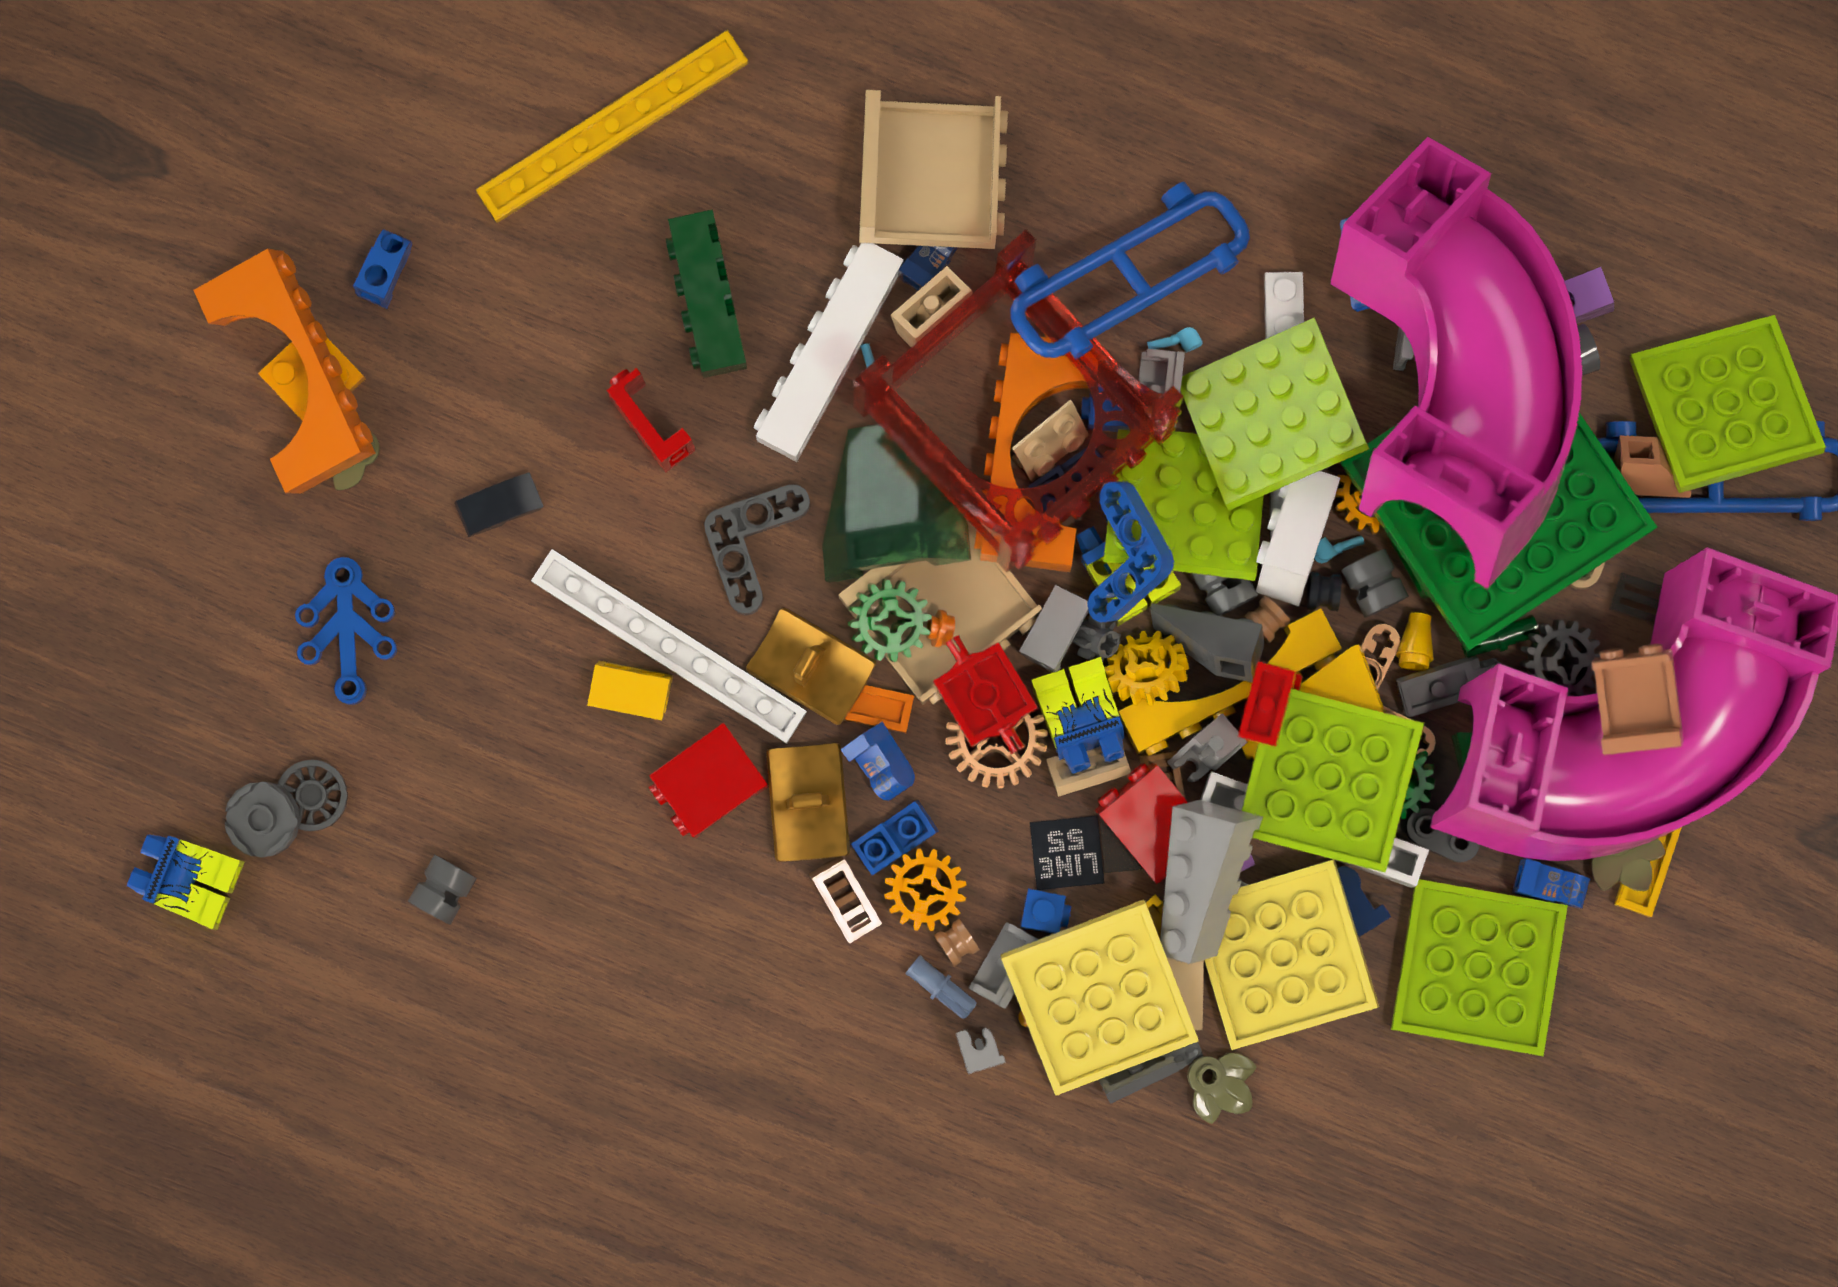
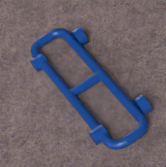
[1010,182,1250,359]
[1598,421,1838,521]

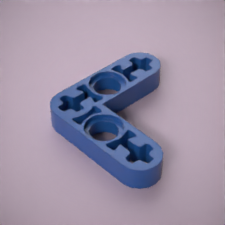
[1088,481,1174,622]

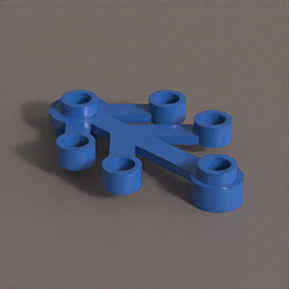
[295,557,397,705]

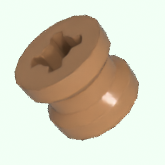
[1243,596,1291,643]
[934,919,980,967]

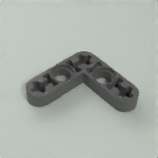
[704,484,810,615]

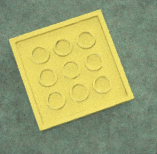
[1205,859,1379,1050]
[1000,900,1199,1096]

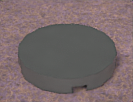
[225,781,300,857]

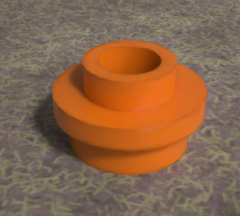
[926,610,955,648]

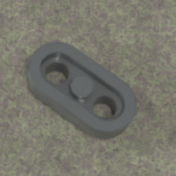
[1405,808,1480,863]

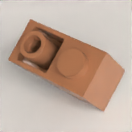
[1613,435,1692,498]

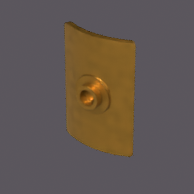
[746,608,876,725]
[766,743,850,862]

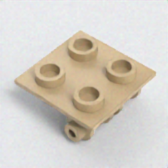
[1011,400,1089,483]

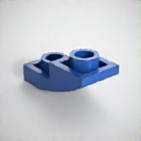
[851,800,939,875]

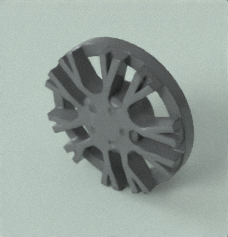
[278,760,348,831]

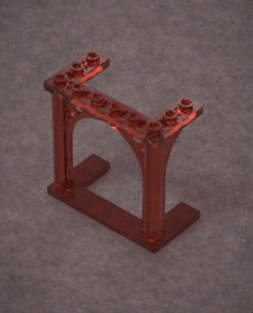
[854,229,1184,572]

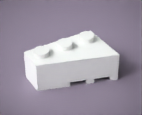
[1256,471,1340,606]

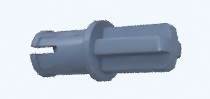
[905,955,976,1019]

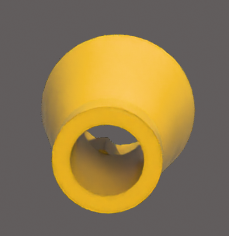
[1396,612,1434,671]

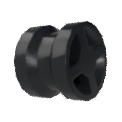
[1307,572,1342,612]

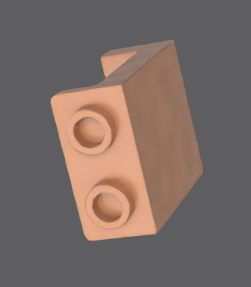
[1591,644,1684,755]

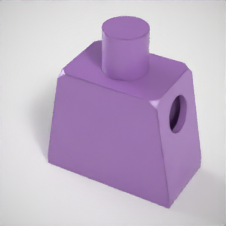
[1564,267,1614,324]

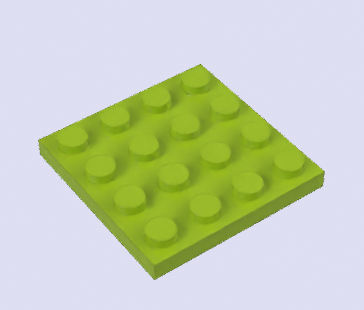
[1630,315,1826,493]
[1181,318,1369,510]
[1103,426,1264,581]
[1241,689,1424,873]
[1391,879,1568,1056]

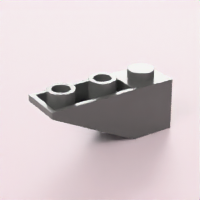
[1150,603,1264,682]

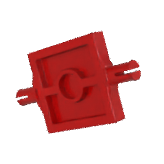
[933,635,1038,755]

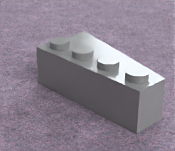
[1160,800,1262,964]

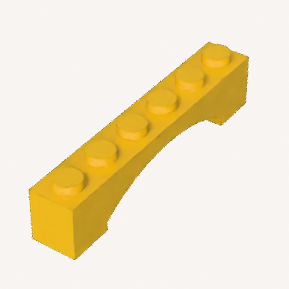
[1118,608,1342,757]

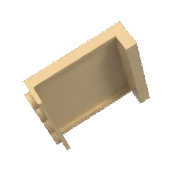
[859,90,1008,249]
[838,502,1042,705]

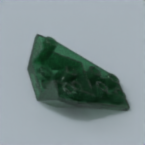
[822,417,971,583]

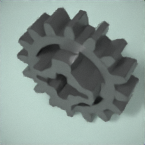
[1519,619,1600,696]

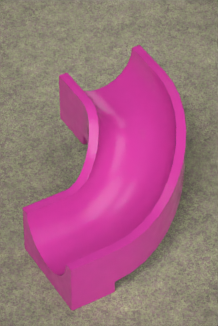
[1330,137,1582,589]
[1430,548,1838,861]

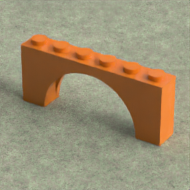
[193,248,375,494]
[974,333,1100,572]

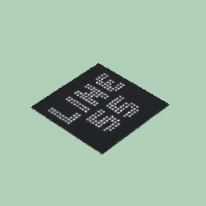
[1030,816,1105,890]

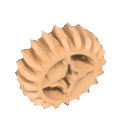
[945,703,1048,789]

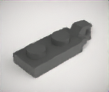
[1395,656,1501,717]
[1098,1042,1203,1104]

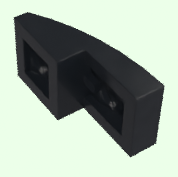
[454,472,544,537]

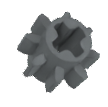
[1073,615,1121,662]

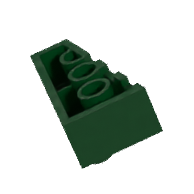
[666,209,747,378]

